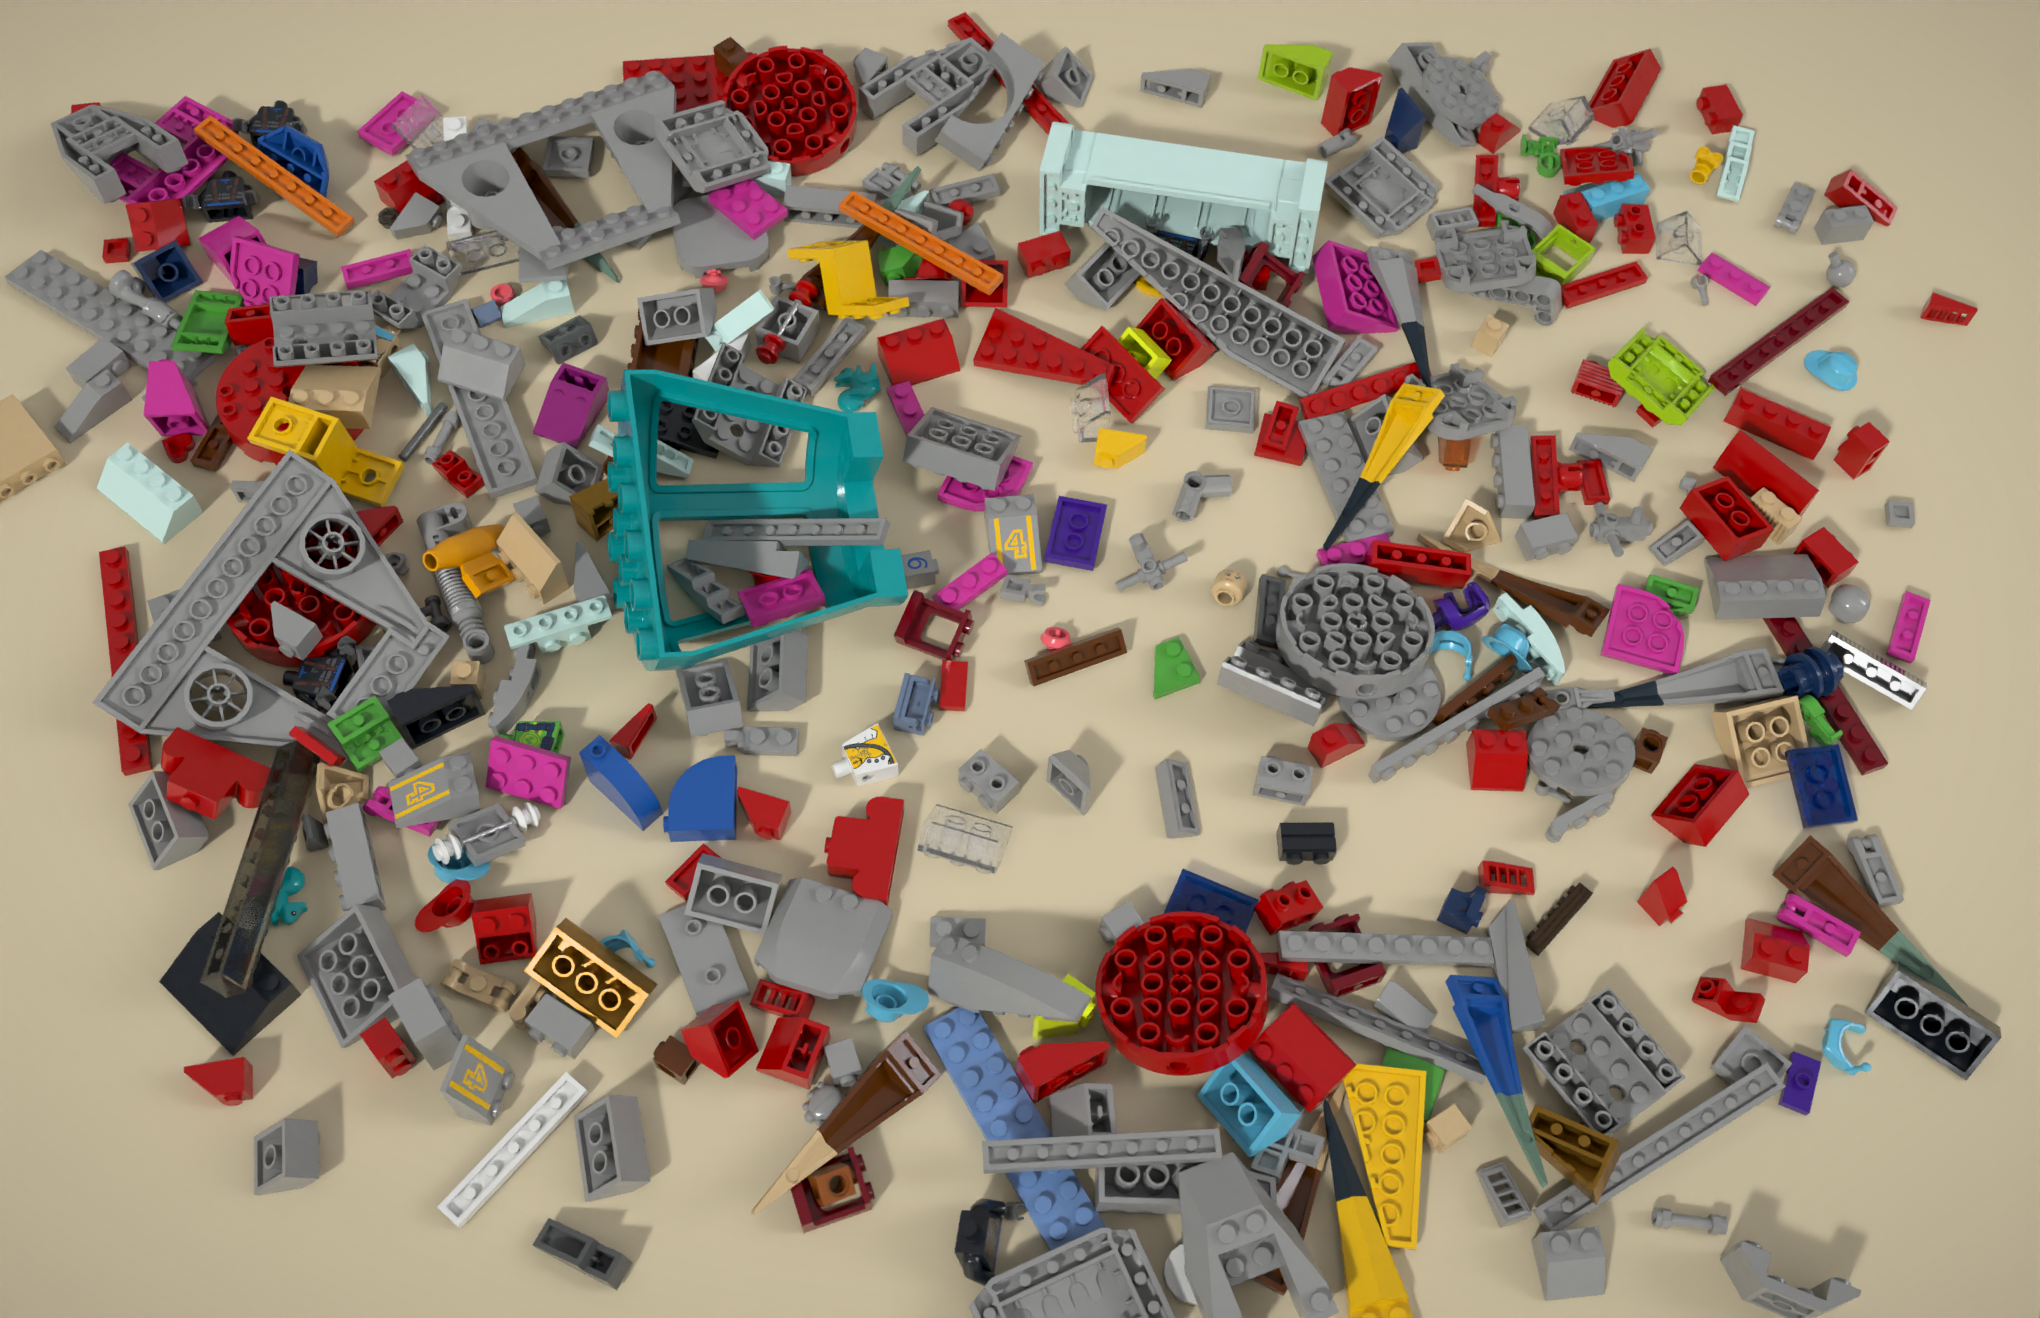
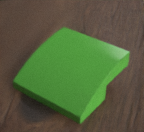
[327,696,404,773]
[1381,1048,1445,1123]

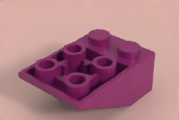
[533,363,609,449]

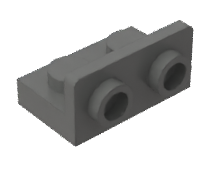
[538,315,598,364]

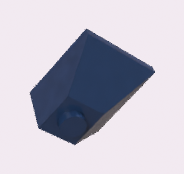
[1384,88,1426,154]
[131,240,203,302]

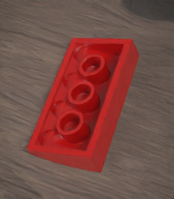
[1713,430,1819,517]

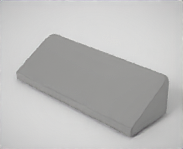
[1155,759,1200,839]

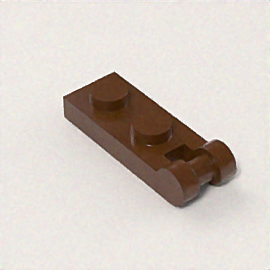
[190,414,233,472]
[1487,688,1560,732]

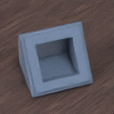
[471,300,502,328]

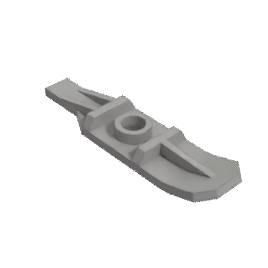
[1472,184,1553,238]
[1522,687,1615,711]

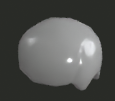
[1828,584,1870,623]

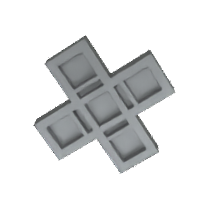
[1232,1100,1325,1183]

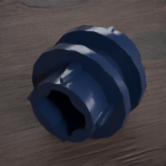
[1777,647,1844,700]

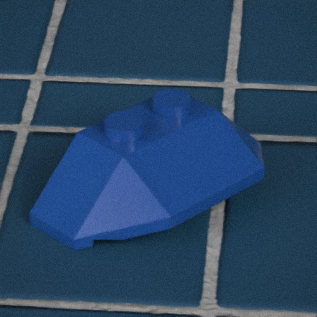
[257,125,329,198]

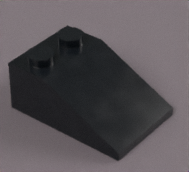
[387,685,486,750]

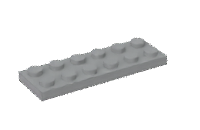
[1297,412,1394,543]

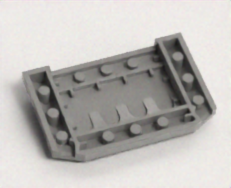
[969,1227,1175,1318]

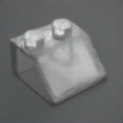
[1528,96,1595,146]
[1070,373,1111,443]

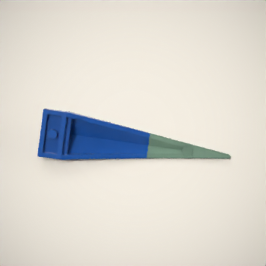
[1445,975,1548,1188]

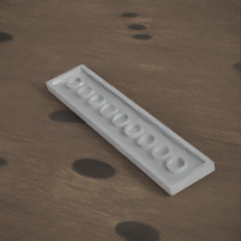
[5,250,216,380]
[420,299,538,499]

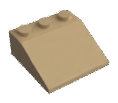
[288,365,381,429]
[1711,696,1814,788]

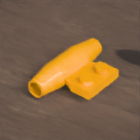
[423,524,516,598]

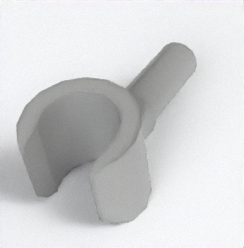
[1690,275,1709,306]
[769,276,796,295]
[1679,475,1697,495]
[1535,779,1571,804]

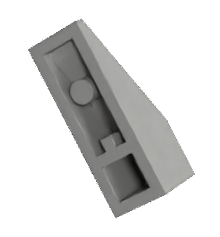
[1140,69,1211,108]
[54,369,132,443]
[1569,433,1653,482]
[573,540,616,612]

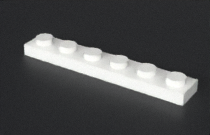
[443,116,472,239]
[437,1072,588,1229]

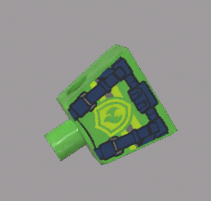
[498,721,565,753]

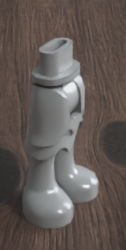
[109,270,183,331]

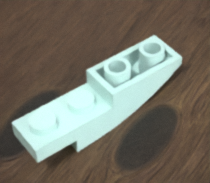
[1493,592,1566,686]

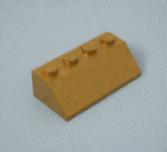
[525,918,657,1038]

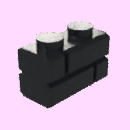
[1276,822,1337,865]

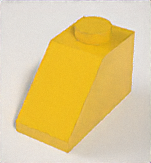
[1094,428,1147,469]

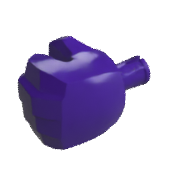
[1432,582,1490,631]

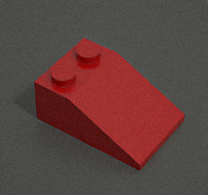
[1016,1041,1110,1104]

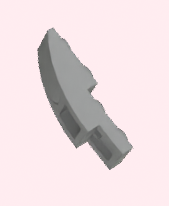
[488,643,542,736]

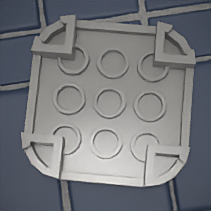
[672,195,770,279]
[1435,220,1536,293]
[1404,363,1517,441]

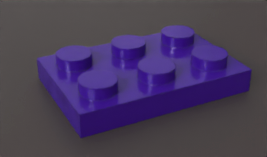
[1044,496,1107,571]

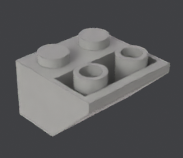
[1049,1083,1117,1137]

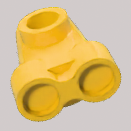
[1690,146,1723,184]

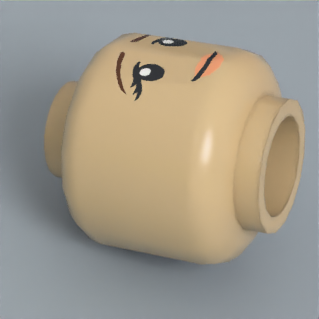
[1211,569,1247,606]

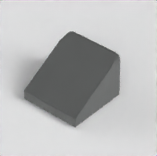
[302,814,329,852]

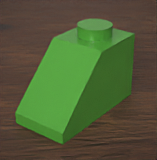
[878,245,924,286]

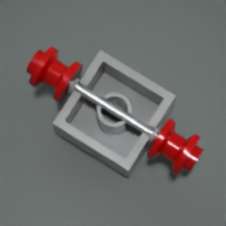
[755,280,821,364]

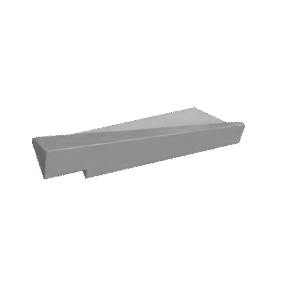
[686,540,809,579]
[1486,900,1545,1032]

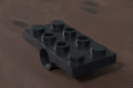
[657,401,719,459]

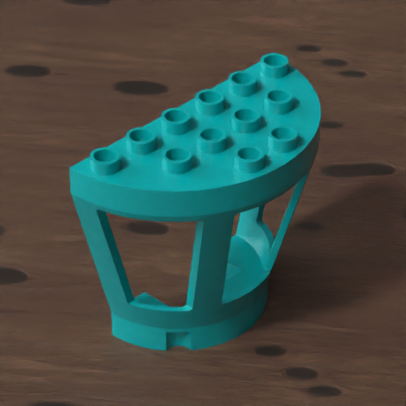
[607,370,908,672]

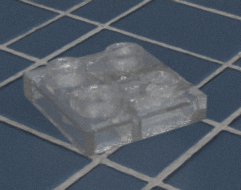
[391,95,445,149]

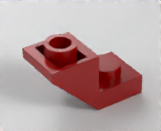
[1692,977,1765,1023]

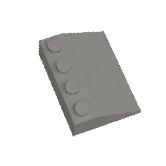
[903,407,1022,491]
[1704,554,1826,620]
[297,904,416,1048]

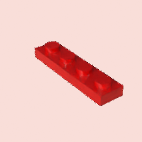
[1561,261,1648,309]

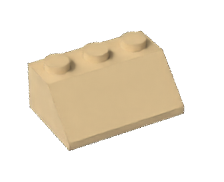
[496,512,569,605]

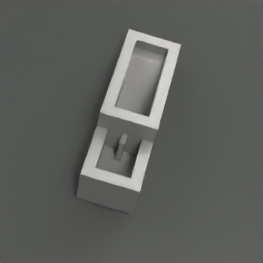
[1217,227,1245,282]

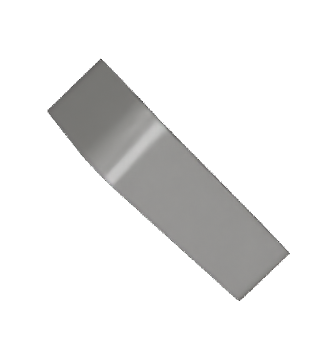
[1470,276,1562,326]

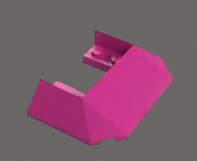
[108,96,239,204]

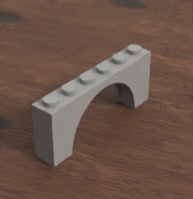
[934,32,1045,171]

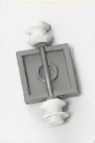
[432,802,540,867]

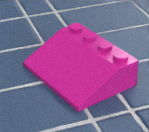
[1312,240,1399,334]

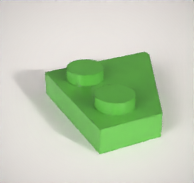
[1644,574,1699,616]
[1153,637,1201,699]

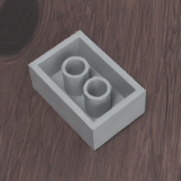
[388,977,462,1070]

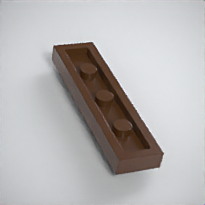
[1024,627,1127,686]
[1433,654,1517,726]

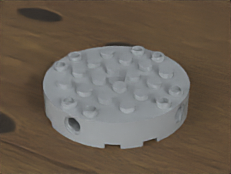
[1275,563,1435,699]

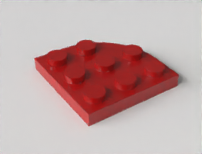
[1560,147,1634,186]

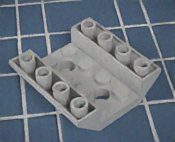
[269,290,379,368]
[692,342,808,467]
[1217,640,1331,727]
[1522,987,1686,1136]

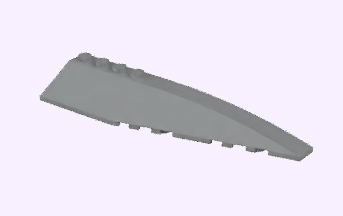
[1091,207,1346,398]

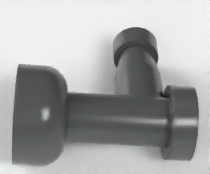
[420,595,451,633]

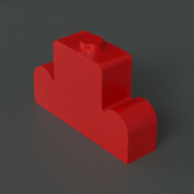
[161,727,278,819]
[824,797,904,907]

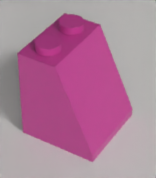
[198,216,266,292]
[144,359,210,436]

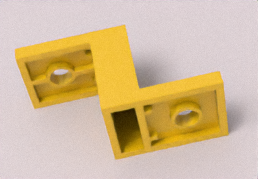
[787,240,910,319]
[247,397,405,507]

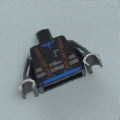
[232,100,307,148]
[183,171,260,223]
[1145,215,1215,261]
[283,635,357,711]
[955,1198,1025,1286]

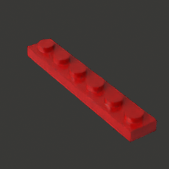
[1298,362,1432,420]

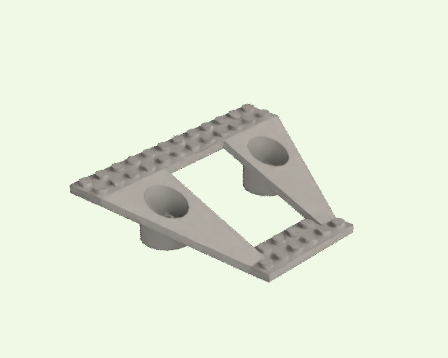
[405,71,681,270]
[92,449,450,765]

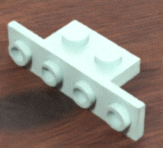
[504,595,613,654]

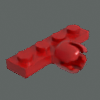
[1473,155,1520,227]
[1530,435,1583,520]

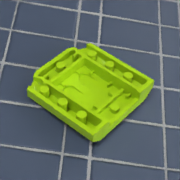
[1608,328,1715,426]

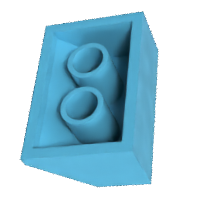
[1563,173,1650,222]
[1197,1054,1301,1157]

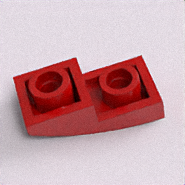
[432,450,485,498]

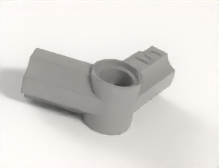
[1173,471,1232,523]

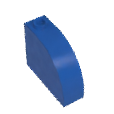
[579,735,663,831]
[663,755,737,842]

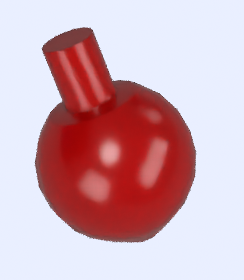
[948,198,974,226]

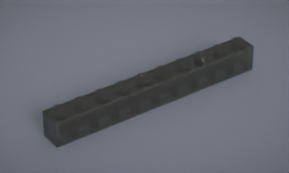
[201,740,321,998]

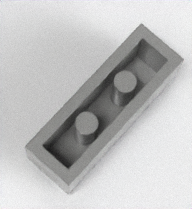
[888,280,959,318]

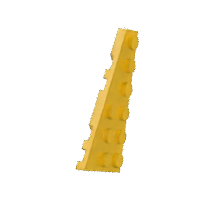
[1343,1063,1426,1250]

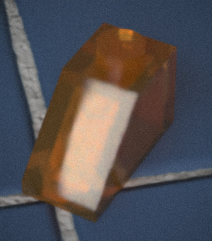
[1438,437,1471,471]

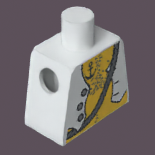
[831,723,899,786]

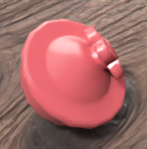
[700,269,729,293]
[1040,627,1072,651]

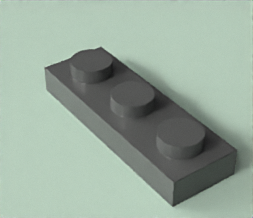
[1253,574,1286,649]

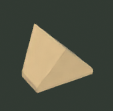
[1441,498,1501,552]
[316,762,369,823]

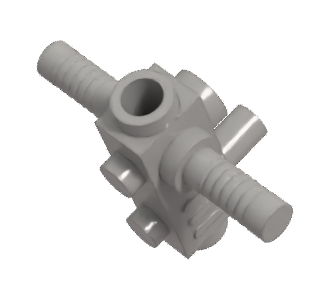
[1593,127,1656,166]
[1589,502,1652,557]
[1115,533,1188,592]

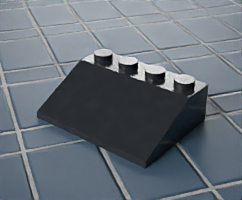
[159,912,301,1056]

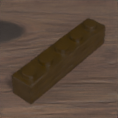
[1526,882,1593,956]

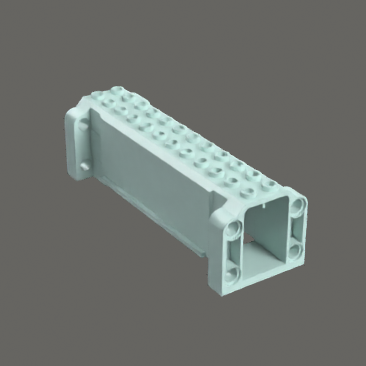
[1039,121,1328,274]

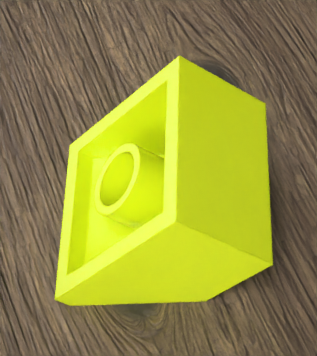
[1118,327,1172,379]
[1032,974,1097,1039]

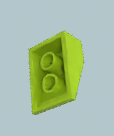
[1258,44,1334,101]

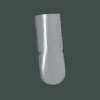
[1318,128,1358,158]

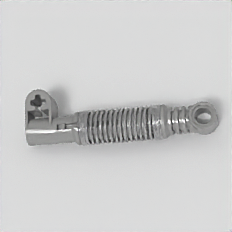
[417,502,494,664]

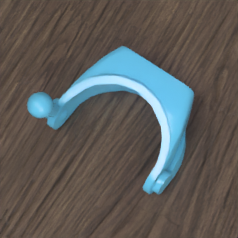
[1429,630,1473,681]
[600,929,655,968]
[1822,1019,1871,1075]

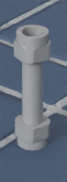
[423,410,460,465]
[1651,1208,1728,1235]

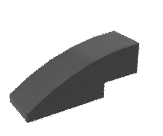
[533,1218,633,1290]

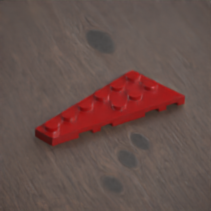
[973,307,1115,390]

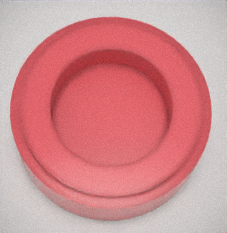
[490,284,515,307]

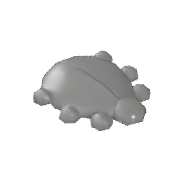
[803,1082,843,1126]

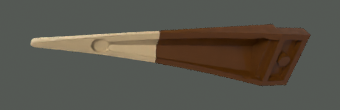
[1417,534,1610,637]
[751,1031,942,1214]
[1253,1081,1345,1296]

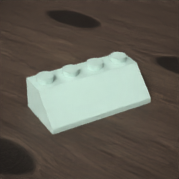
[97,442,203,544]

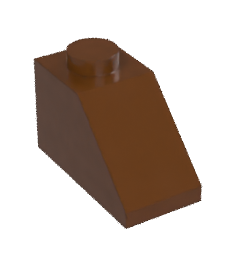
[713,37,749,78]

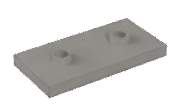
[658,904,750,1016]

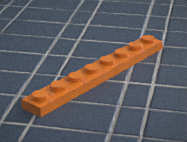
[194,115,354,237]
[839,190,1003,295]

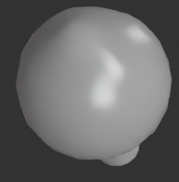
[1826,252,1856,288]

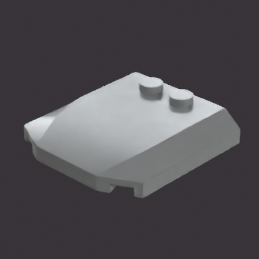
[654,100,771,193]
[1323,136,1438,238]
[754,877,893,1000]

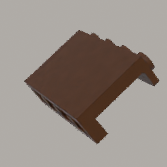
[627,308,699,378]

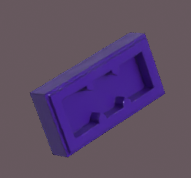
[1778,1051,1821,1116]

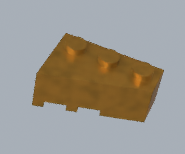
[569,478,618,542]
[1529,1104,1621,1205]

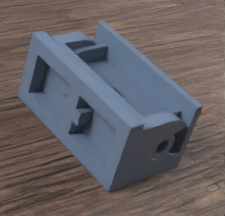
[893,673,939,736]

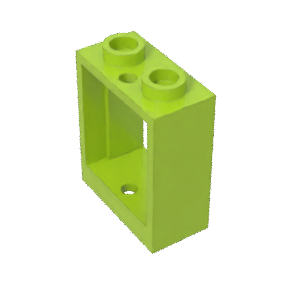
[1532,224,1596,285]

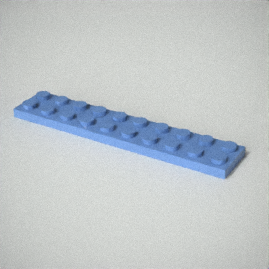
[923,1007,1106,1251]

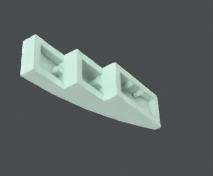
[1716,126,1755,202]
[588,424,694,478]

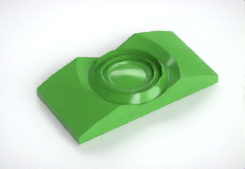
[171,290,244,354]

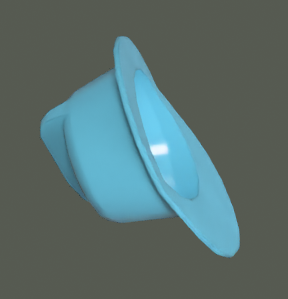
[1804,350,1858,391]
[1482,624,1533,674]
[428,840,490,883]
[862,979,929,1023]

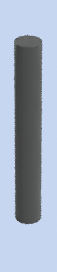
[398,402,448,462]

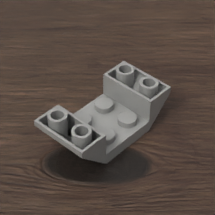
[371,244,462,328]
[1720,1240,1861,1318]

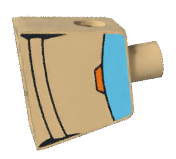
[361,323,402,379]

